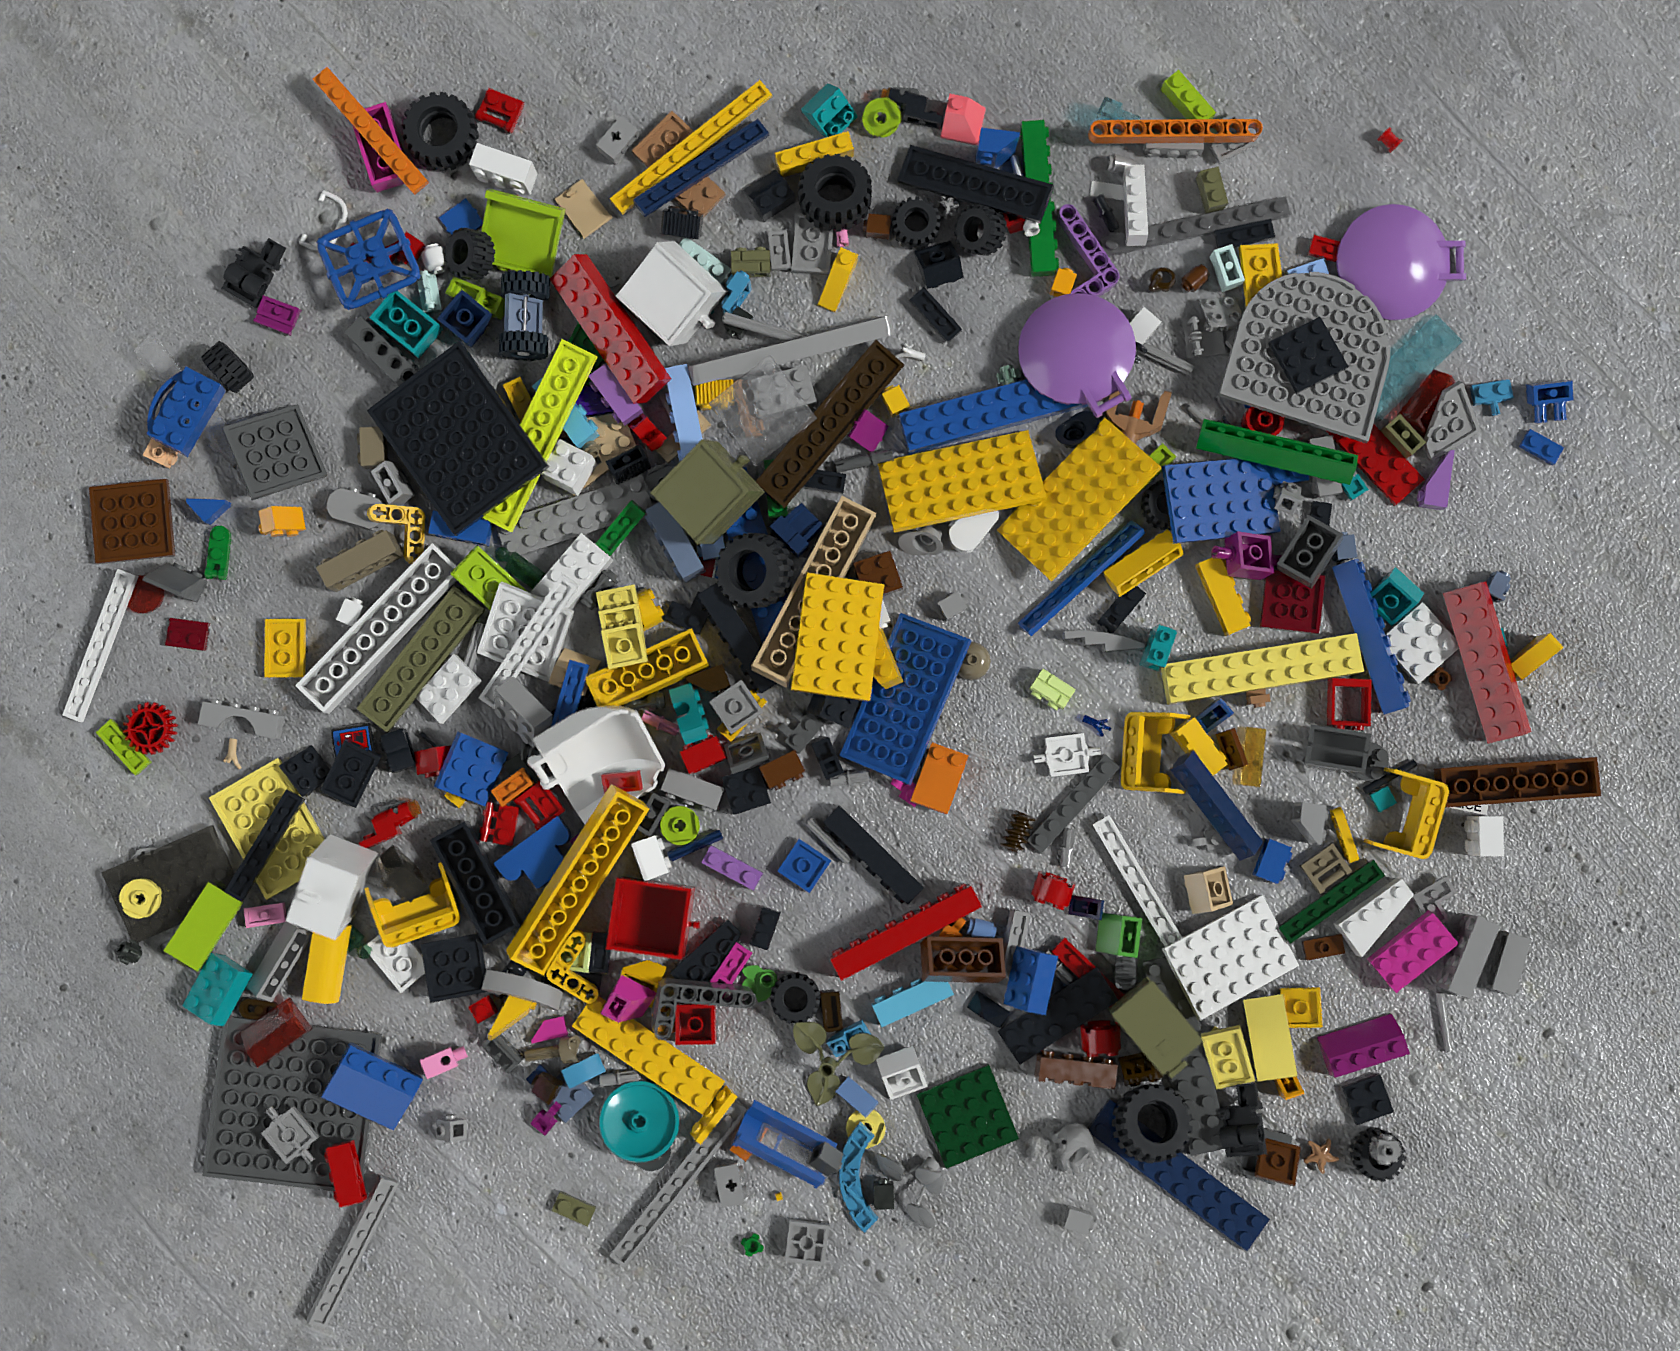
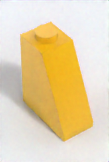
[1510,633,1564,681]

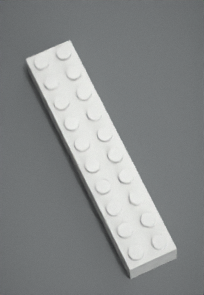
[295,543,457,714]

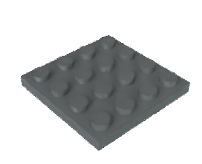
[222,404,327,500]

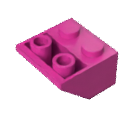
[601,975,656,1022]

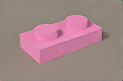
[244,902,287,928]

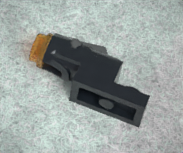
[881,87,943,130]

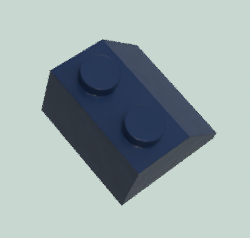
[437,289,492,348]

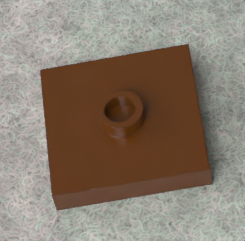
[1255,1138,1301,1187]

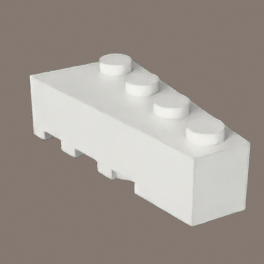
[1333,878,1414,957]

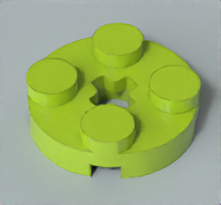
[862,97,901,137]
[660,806,700,845]

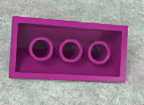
[1317,1013,1410,1078]

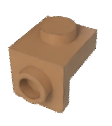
[1245,689,1271,708]

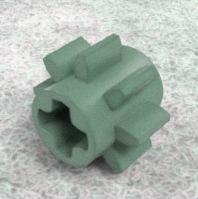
[996,365,1021,385]

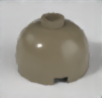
[958,642,991,681]

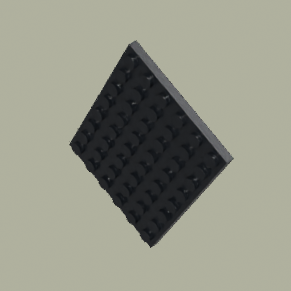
[367,341,550,536]

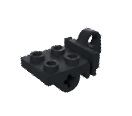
[221,238,286,308]
[1218,1083,1267,1158]

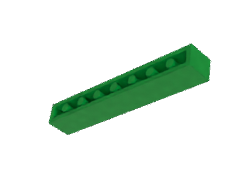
[1020,120,1059,277]
[1196,419,1358,485]

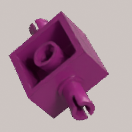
[1211,531,1282,580]

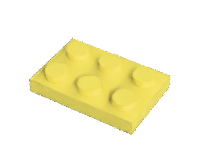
[1201,1025,1255,1089]

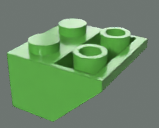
[1095,912,1142,958]

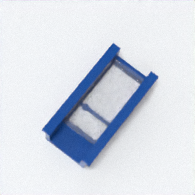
[732,1100,837,1189]

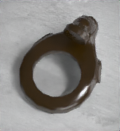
[1149,267,1176,293]

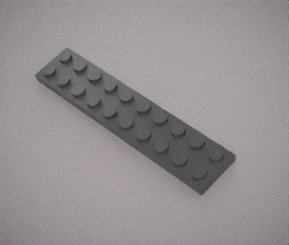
[1143,956,1225,1156]

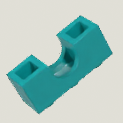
[669,683,709,745]

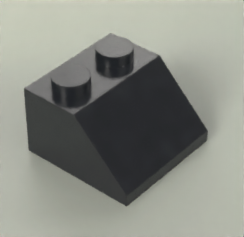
[743,170,796,222]
[914,240,964,289]

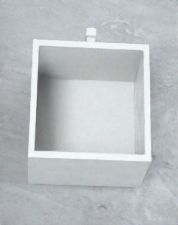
[616,241,728,346]
[286,834,378,940]

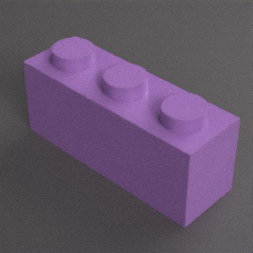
[589,363,643,426]
[701,845,764,891]

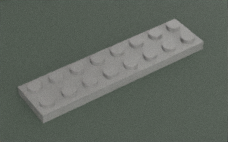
[496,475,653,560]

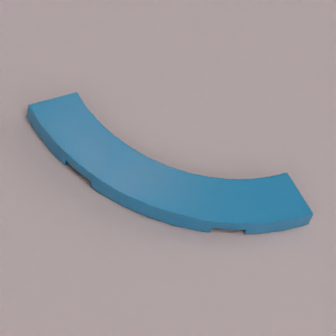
[839,1121,879,1233]

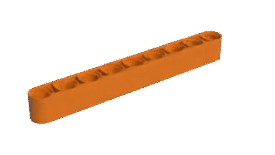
[1088,119,1263,144]

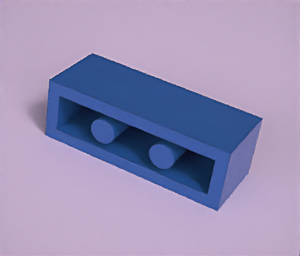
[428,510,493,547]

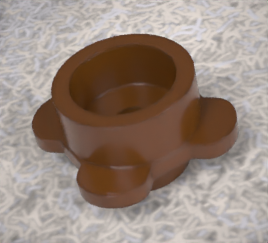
[1429,667,1452,690]

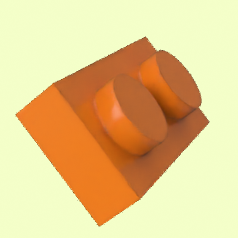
[491,768,535,807]

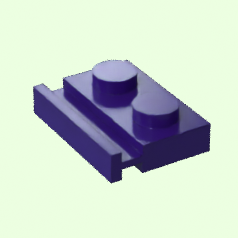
[576,386,614,416]

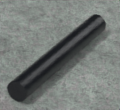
[1363,759,1417,794]

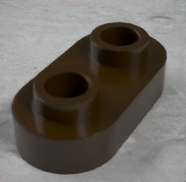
[239,998,280,1021]

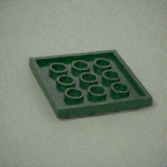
[916,1064,1019,1169]

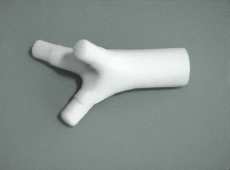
[895,343,926,361]

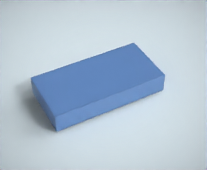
[836,1076,879,1118]

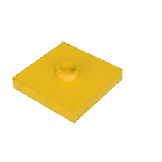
[1280,987,1323,1028]

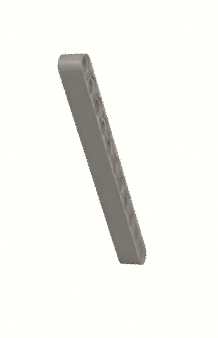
[688,315,895,386]

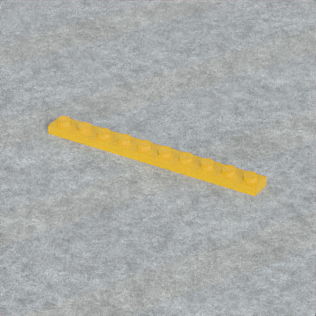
[610,80,772,215]

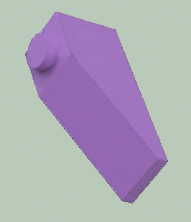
[1417,450,1455,510]

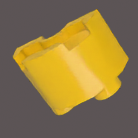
[637,587,665,631]

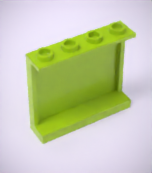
[482,189,565,278]

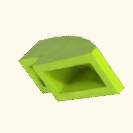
[445,276,505,320]

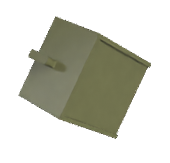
[650,439,765,544]
[1108,976,1203,1079]

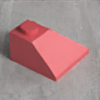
[941,94,986,146]

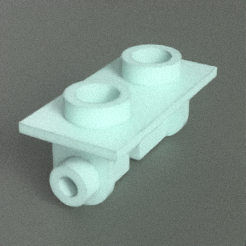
[417,270,442,313]

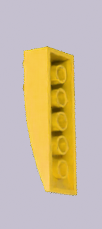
[586,628,709,707]

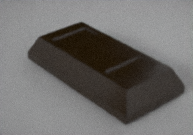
[820,991,843,1033]

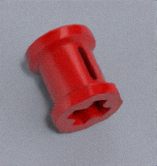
[1377,127,1403,153]

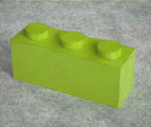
[1160,69,1216,119]

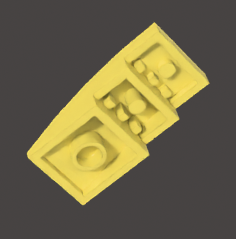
[596,585,648,669]
[1243,994,1297,1082]

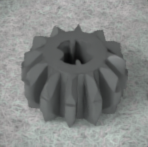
[1115,956,1136,989]

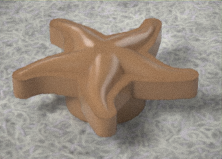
[1304,1139,1339,1174]

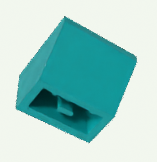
[801,83,858,138]

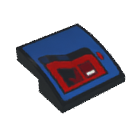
[331,723,375,759]

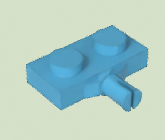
[1470,379,1514,416]

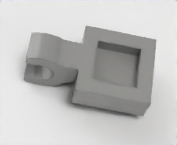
[1191,829,1227,851]

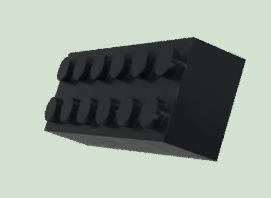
[430,821,523,945]

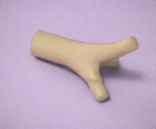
[223,739,242,770]

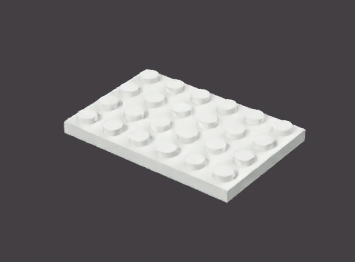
[1162,895,1299,1020]

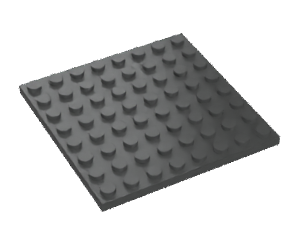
[202,1016,382,1191]

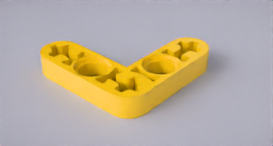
[367,504,425,564]
[547,930,599,1003]

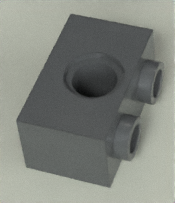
[637,793,672,837]

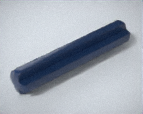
[667,830,723,861]

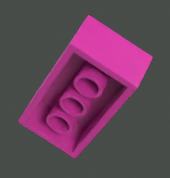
[352,102,405,193]
[1367,910,1459,993]

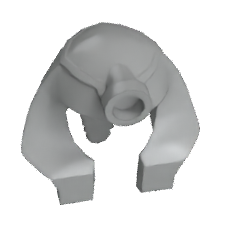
[1050,1123,1101,1176]

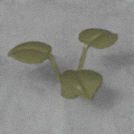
[793,1022,884,1106]

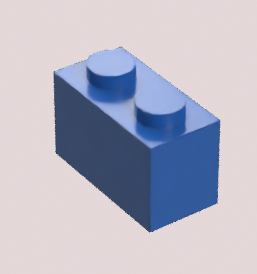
[1252,838,1292,884]

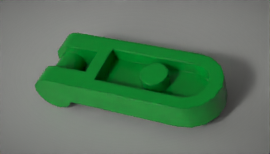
[205,525,231,580]

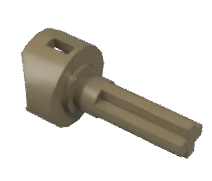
[524,1035,581,1064]

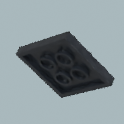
[1268,317,1349,394]
[420,933,488,1003]

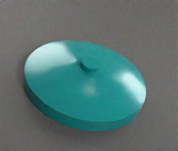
[599,1081,679,1163]

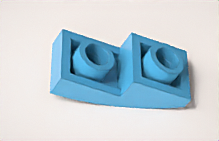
[826,1020,871,1057]
[561,1053,606,1089]

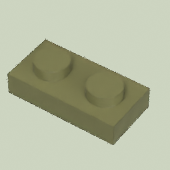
[552,1191,596,1227]

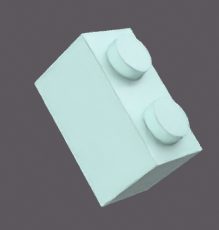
[1210,244,1245,292]

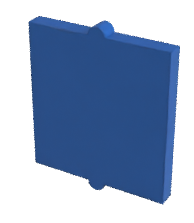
[439,198,483,235]

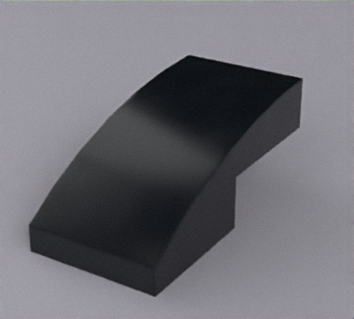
[811,737,844,780]

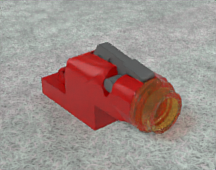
[359,799,422,849]

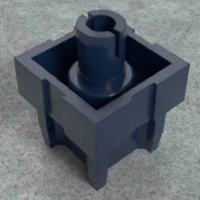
[770,503,823,559]

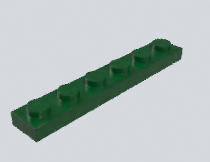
[1278,859,1385,944]

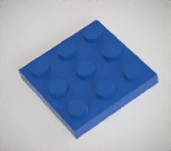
[434,732,508,806]

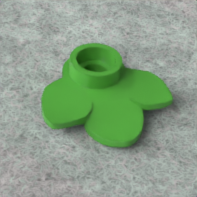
[742,965,777,1003]

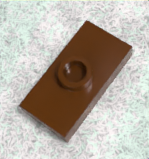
[1302,934,1345,961]

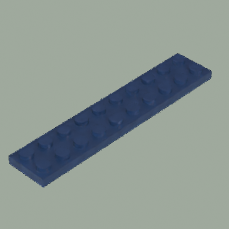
[1087,1099,1270,1251]

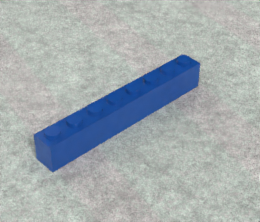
[1332,559,1411,715]

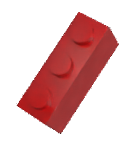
[324,1139,367,1208]

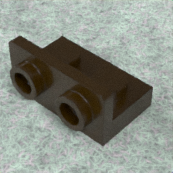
[1118,1052,1163,1087]

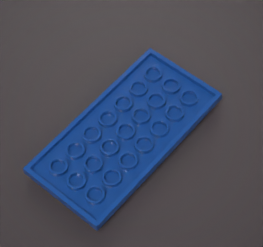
[839,613,972,785]

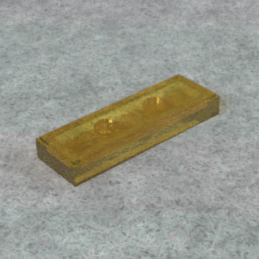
[1240,727,1266,787]

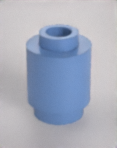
[966,918,997,938]

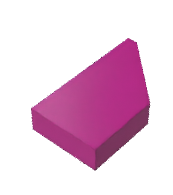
[531,1016,568,1043]

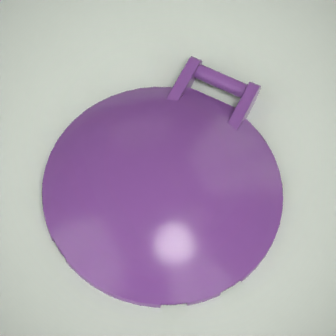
[1336,204,1466,320]
[1018,293,1136,418]

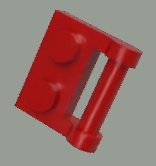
[475,87,525,133]
[513,780,565,831]

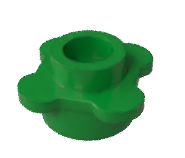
[741,1233,764,1257]

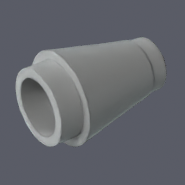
[1105,153,1135,173]

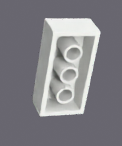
[531,533,614,610]

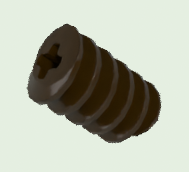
[999,810,1036,854]

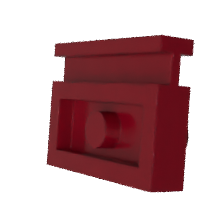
[165,618,210,651]

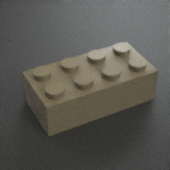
[316,530,404,592]

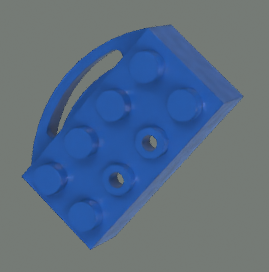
[147,367,226,458]

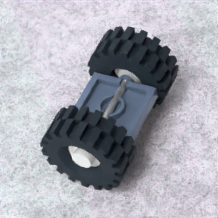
[499,270,550,361]

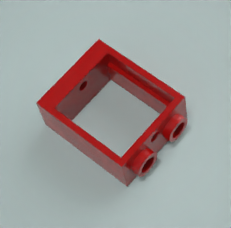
[1327,678,1372,731]

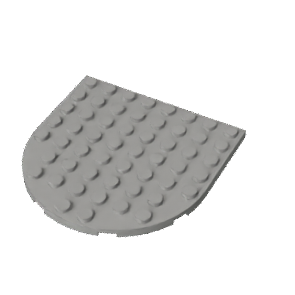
[1218,272,1390,443]

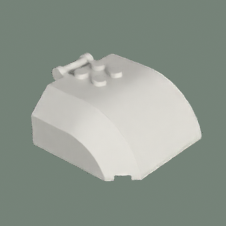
[527,706,665,824]

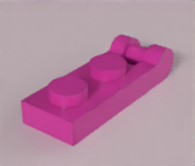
[710,942,753,998]

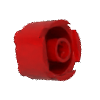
[1241,406,1285,436]
[1031,871,1076,910]
[1080,1020,1122,1057]

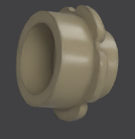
[582,441,601,458]

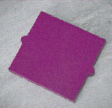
[848,409,889,452]

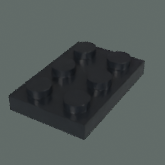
[320,738,382,808]

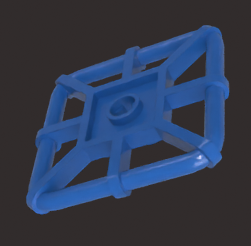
[316,208,421,310]

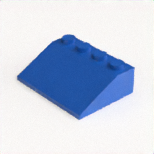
[321,1042,423,1131]

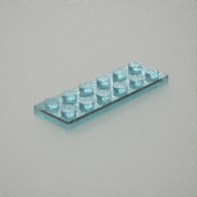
[1375,314,1463,421]

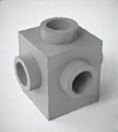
[1273,481,1303,515]
[435,1114,467,1144]
[1370,1134,1401,1165]

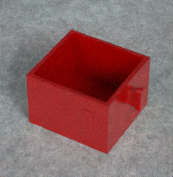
[606,877,701,960]

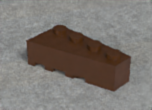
[1034,1050,1118,1089]

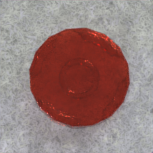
[128,575,164,614]

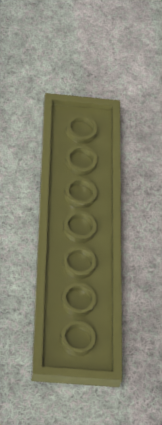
[356,586,485,733]

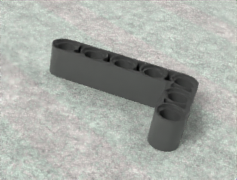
[651,978,756,1040]

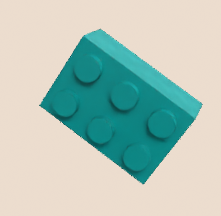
[369,291,443,359]
[182,953,253,1026]

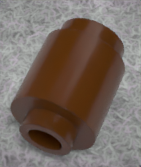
[1181,264,1210,293]

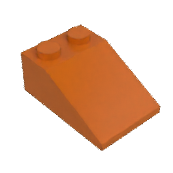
[910,742,969,815]

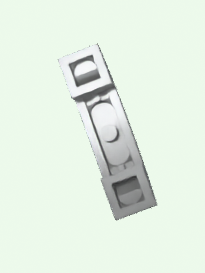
[481,970,563,1011]

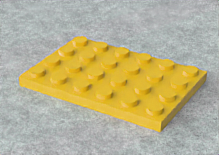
[791,573,884,702]

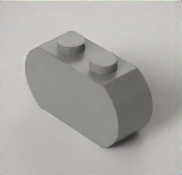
[327,487,388,531]

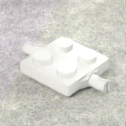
[1033,733,1101,777]

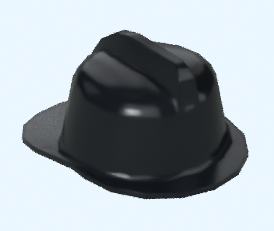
[1055,411,1099,449]

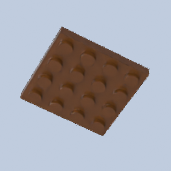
[89,479,175,565]

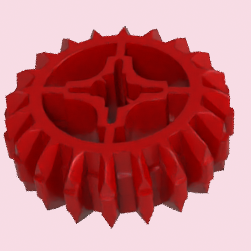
[123,702,178,755]

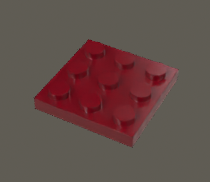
[1260,570,1325,634]

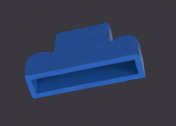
[494,816,571,888]

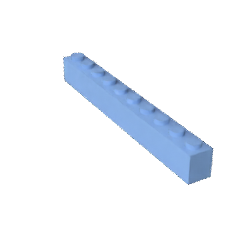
[665,364,725,561]

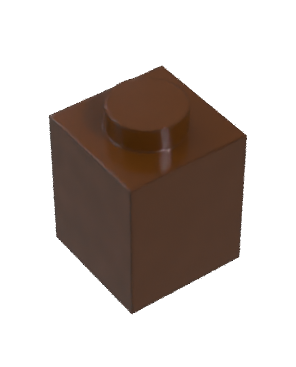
[863,213,891,240]

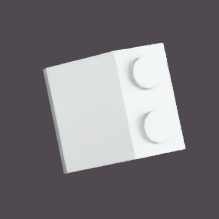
[631,835,672,881]
[876,1046,927,1100]

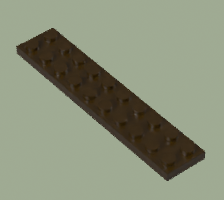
[755,340,905,509]

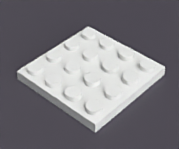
[477,582,574,682]

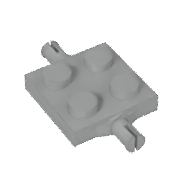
[261,1106,319,1164]

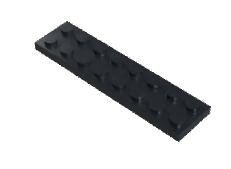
[897,145,1054,224]

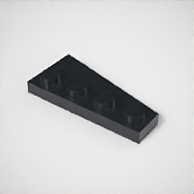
[670,919,741,994]

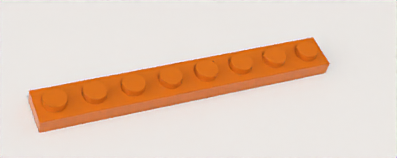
[313,67,429,195]

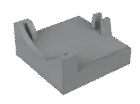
[785,1219,829,1266]

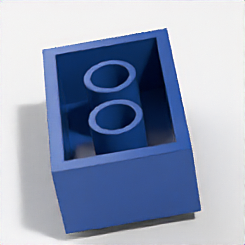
[1003,946,1058,1015]

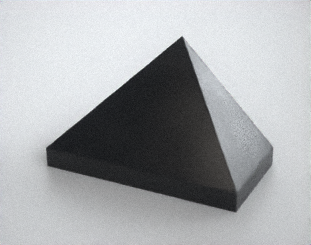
[967,991,1010,1028]

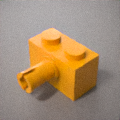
[258,506,306,537]

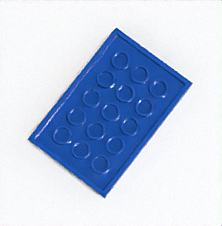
[1162,459,1281,544]

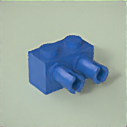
[1526,380,1574,423]

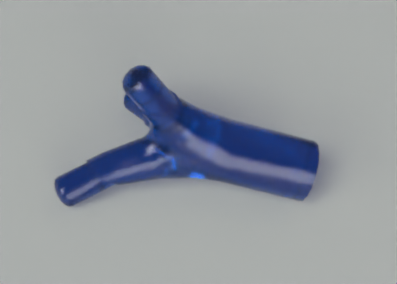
[1082,715,1112,737]

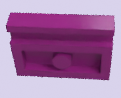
[253,295,301,336]

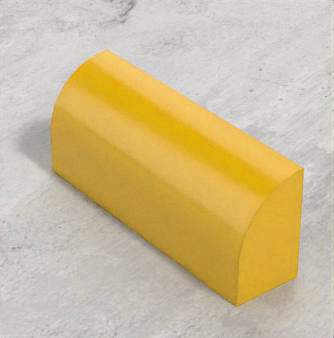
[302,925,351,1004]

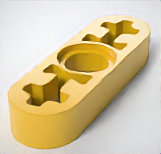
[1330,806,1359,863]

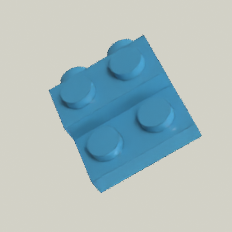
[721,270,752,315]

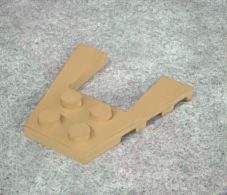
[557,414,636,496]

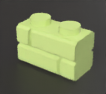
[1029,669,1076,711]

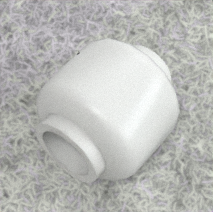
[421,243,447,274]

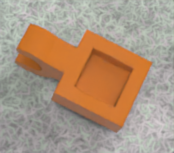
[938,918,966,937]

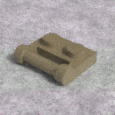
[1299,843,1352,894]

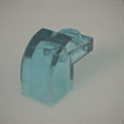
[1097,97,1141,133]

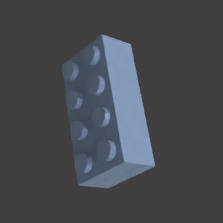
[645,502,706,583]

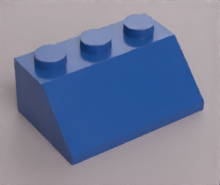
[975,128,1020,169]

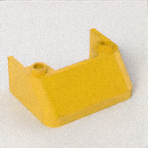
[1121,712,1191,794]
[1364,767,1449,859]
[364,862,460,948]

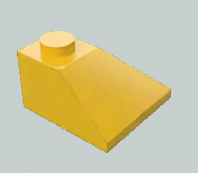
[620,960,666,1008]

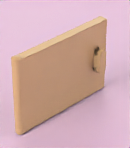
[555,179,612,239]

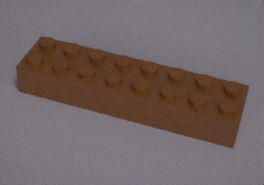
[1434,757,1601,808]

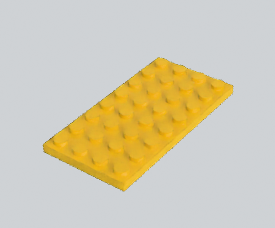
[997,418,1162,582]
[878,430,1047,533]

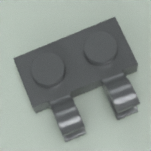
[778,707,824,754]

